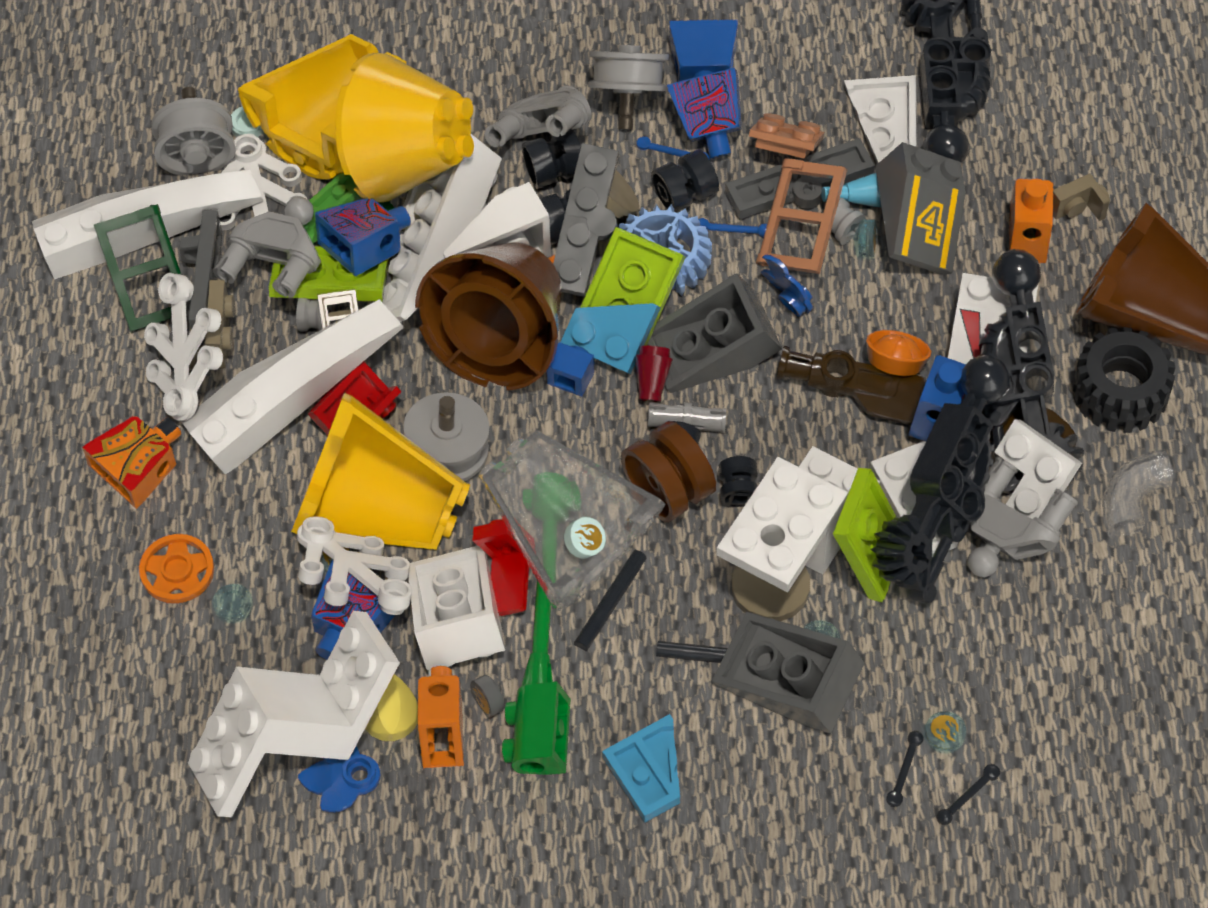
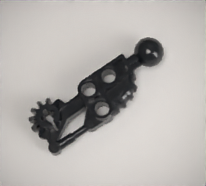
[901,0,991,163]
[978,249,1084,495]
[870,355,1010,603]

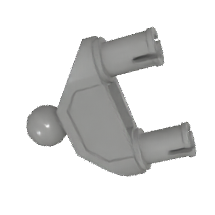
[485,85,592,147]
[213,197,321,298]
[967,456,1078,578]

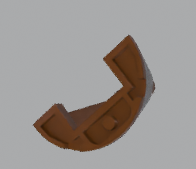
[1076,203,1208,356]

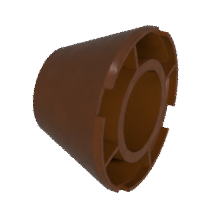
[415,242,561,390]

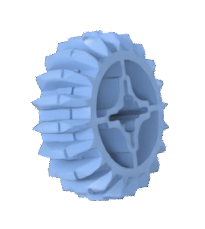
[618,204,712,300]

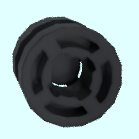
[718,456,758,508]

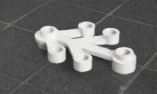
[220,134,307,230]
[144,273,223,421]
[297,517,412,615]

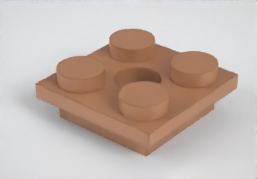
[749,113,825,159]

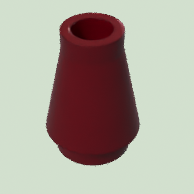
[635,345,673,402]

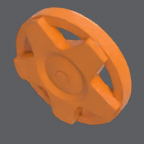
[139,534,214,603]

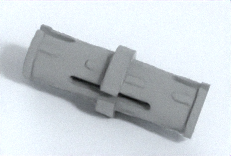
[647,402,726,433]

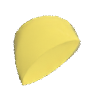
[365,674,418,741]

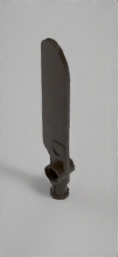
[776,346,1077,447]

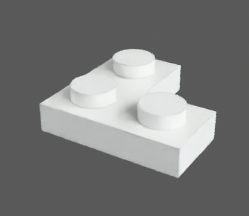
[995,419,1082,519]

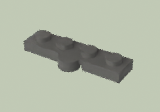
[725,138,875,220]
[553,143,619,297]

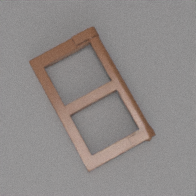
[756,158,847,274]

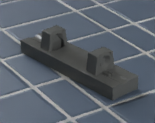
[180,209,222,345]

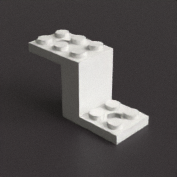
[717,446,881,592]
[188,611,400,817]

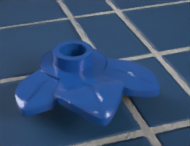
[761,255,813,317]
[298,746,381,812]

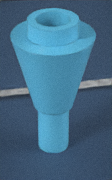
[821,173,882,208]

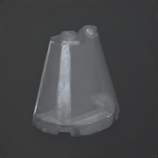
[478,430,666,611]

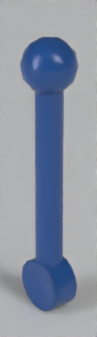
[637,136,710,160]
[699,218,767,238]

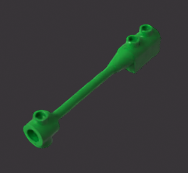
[502,471,582,775]

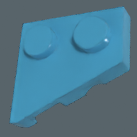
[560,303,660,374]
[602,714,680,823]

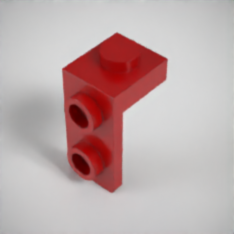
[472,519,531,616]

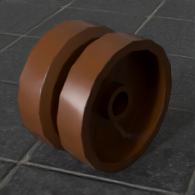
[621,421,716,523]

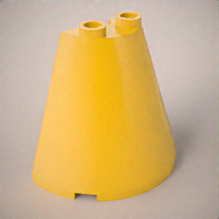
[238,34,407,180]
[291,393,470,550]

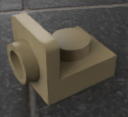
[1053,173,1110,221]

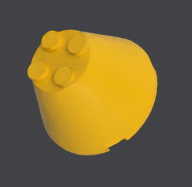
[335,53,474,202]

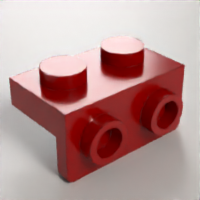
[308,361,401,436]

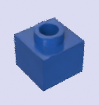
[547,342,594,397]

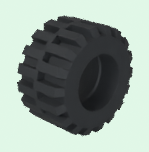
[1073,327,1176,433]

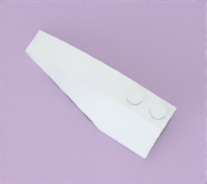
[382,134,502,322]
[32,169,263,279]
[181,299,404,475]

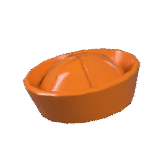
[866,330,932,376]

